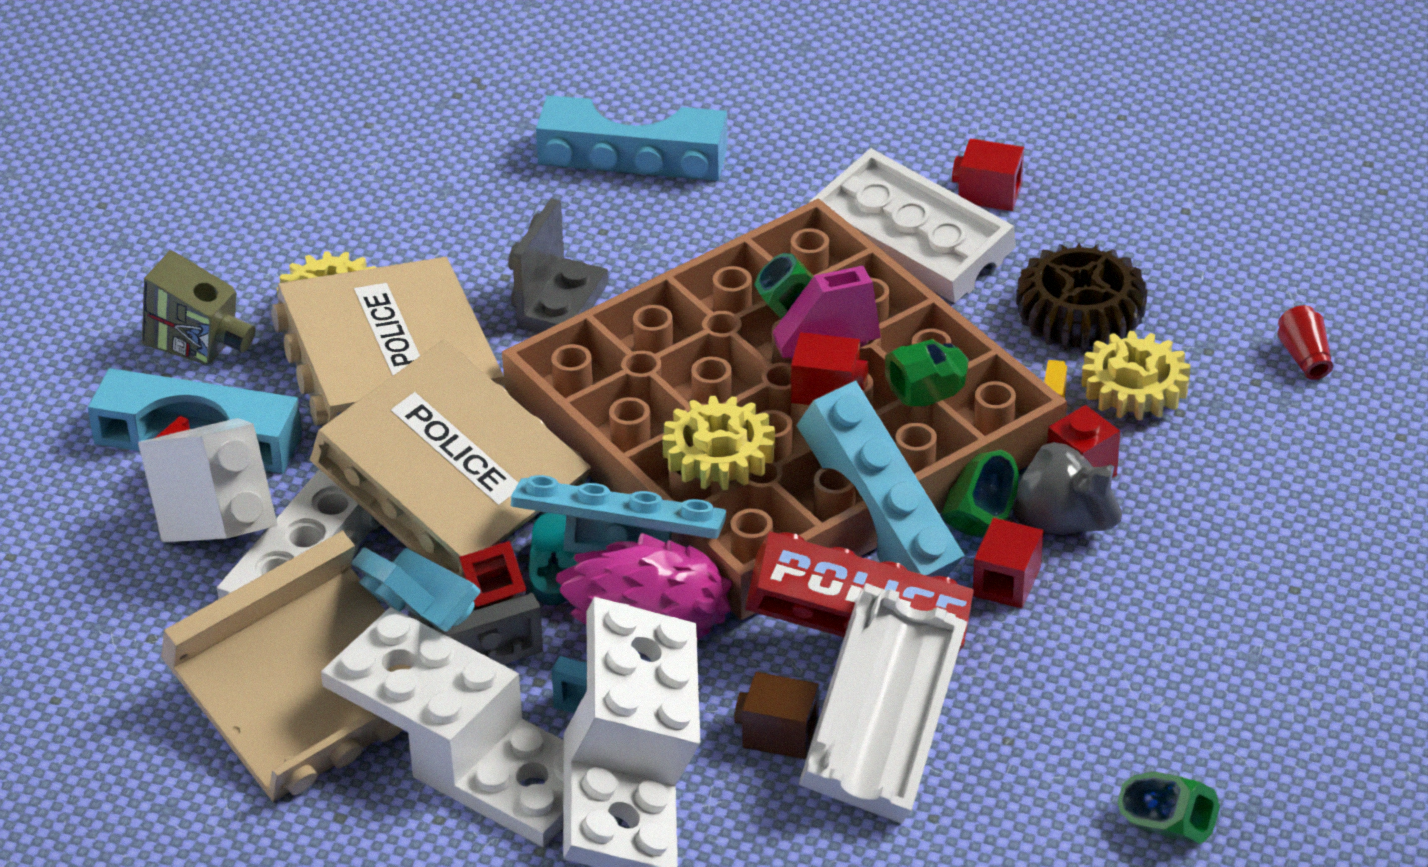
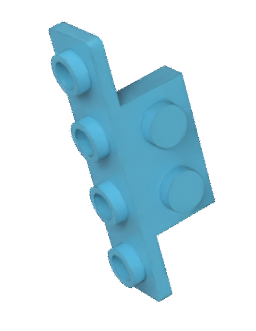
[510,475,726,553]
[351,547,481,632]

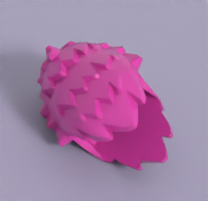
[556,533,733,640]

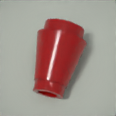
[1277,305,1333,380]

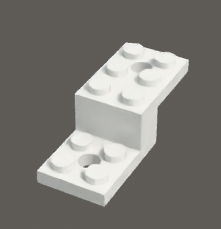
[563,597,700,867]
[321,607,564,848]

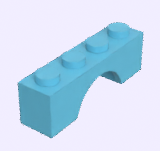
[536,95,728,181]
[88,368,302,474]
[796,381,965,577]

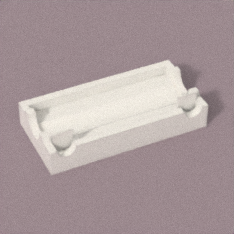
[809,148,1016,303]
[798,583,967,824]

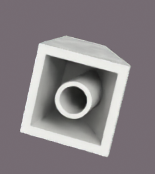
[138,418,278,542]

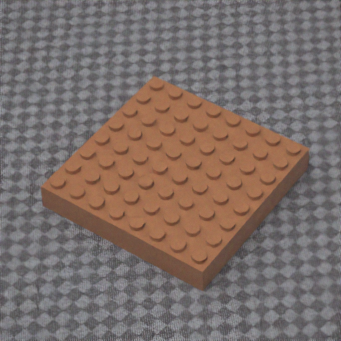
[502,198,1067,620]

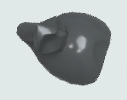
[1013,442,1122,535]

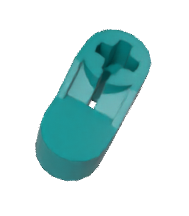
[529,513,578,605]

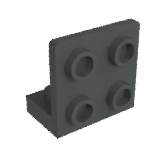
[508,198,608,334]
[408,593,543,665]

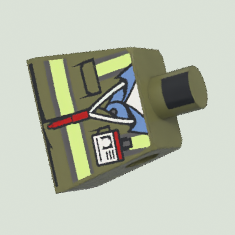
[142,250,256,364]

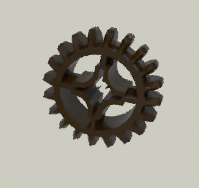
[1016,242,1148,353]

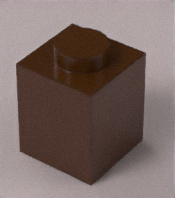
[734,672,819,760]

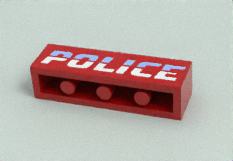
[745,531,974,653]

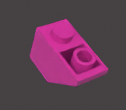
[773,266,881,359]

